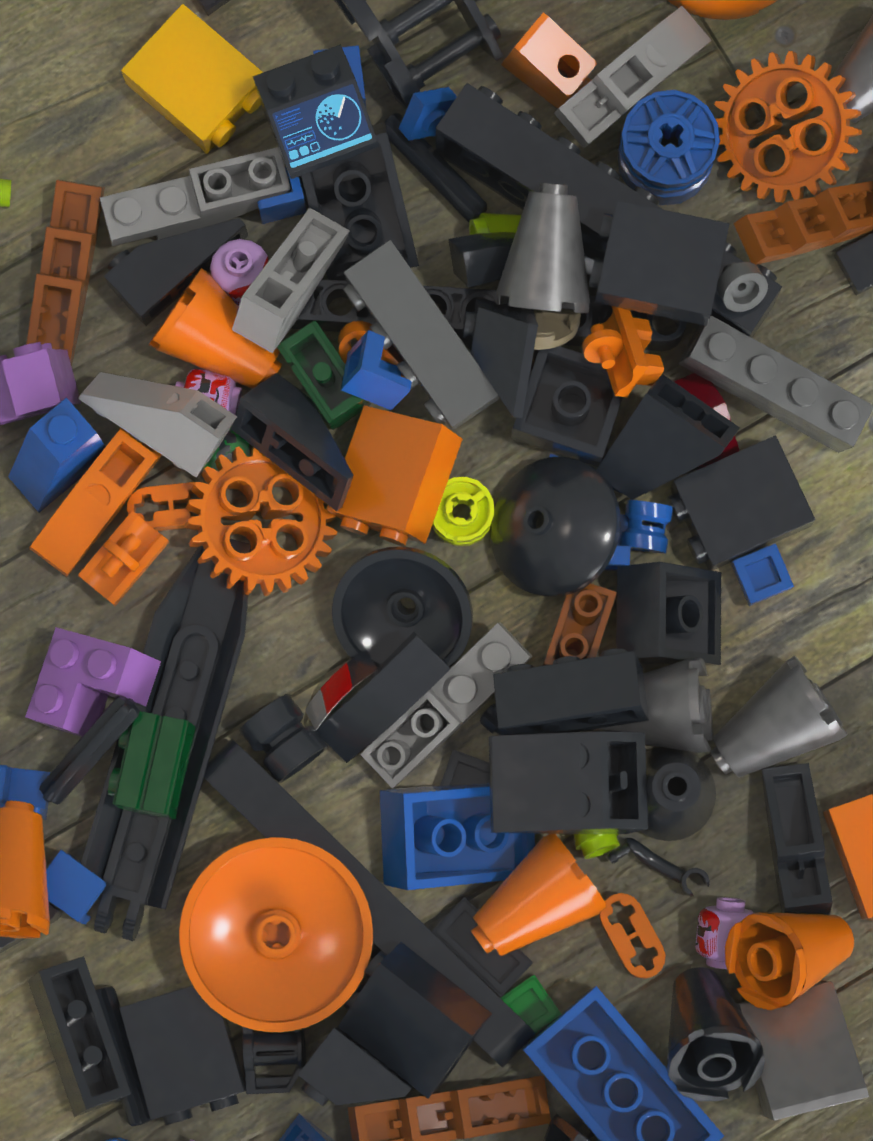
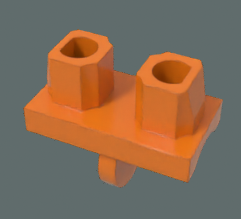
[582,306,664,397]
[78,510,169,606]

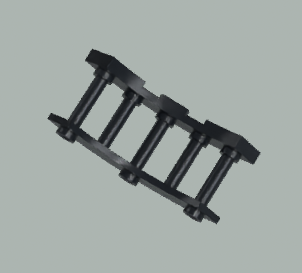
[334,0,504,110]

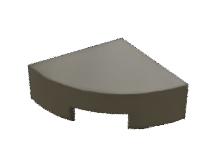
[534,309,581,350]

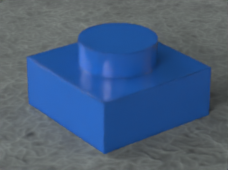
[399,87,457,140]
[731,543,794,606]

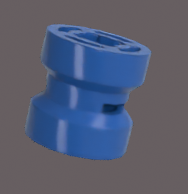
[620,500,673,554]

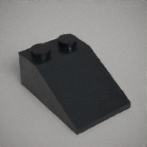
[302,122,419,281]

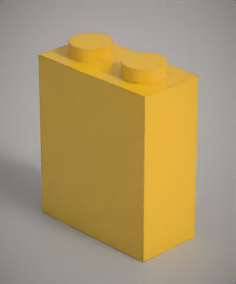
[121,4,263,154]

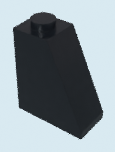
[597,374,740,500]

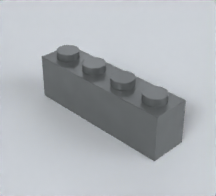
[342,240,499,432]
[678,316,873,453]

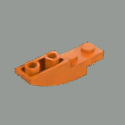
[29,428,163,577]

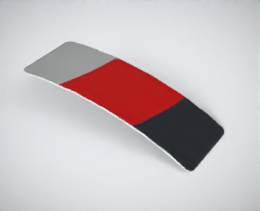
[306,650,377,730]

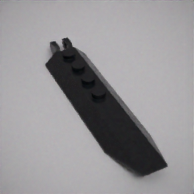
[81,539,251,941]

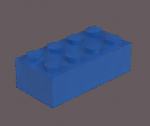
[522,986,724,1141]

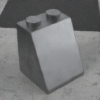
[737,981,869,1120]

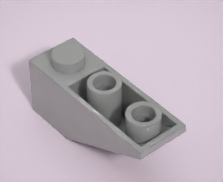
[78,372,237,477]

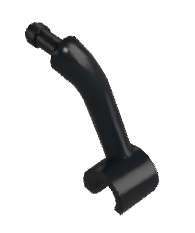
[607,838,710,897]

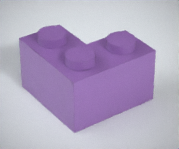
[0,342,81,426]
[25,627,161,737]

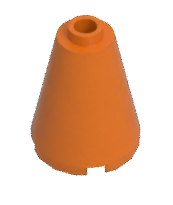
[149,268,283,389]
[0,801,50,938]
[471,834,607,956]
[725,912,854,1010]

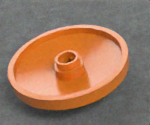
[179,837,373,1032]

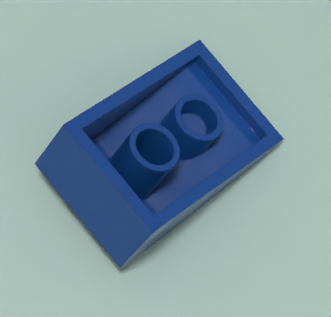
[380,784,535,890]

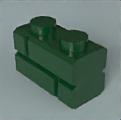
[277,320,371,430]
[108,711,196,819]

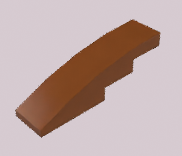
[26,179,105,366]
[733,181,873,265]
[347,1075,551,1141]

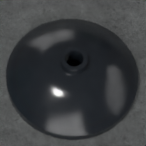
[490,457,621,597]
[332,546,473,667]

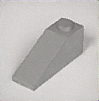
[232,208,350,353]

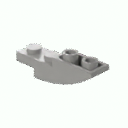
[554,6,712,148]
[100,147,291,246]
[360,622,533,789]

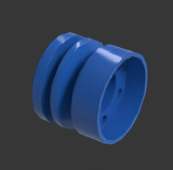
[617,90,720,206]

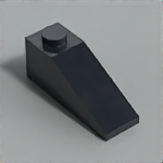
[104,218,248,326]
[231,373,354,511]

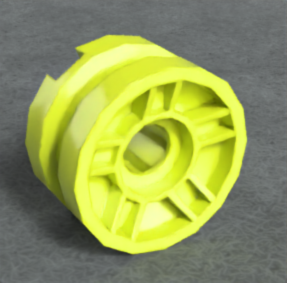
[432,477,494,546]

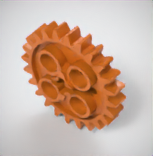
[714,51,862,203]
[185,446,337,596]

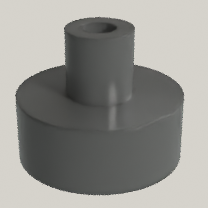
[716,262,768,312]

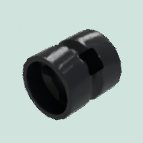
[239,694,328,783]

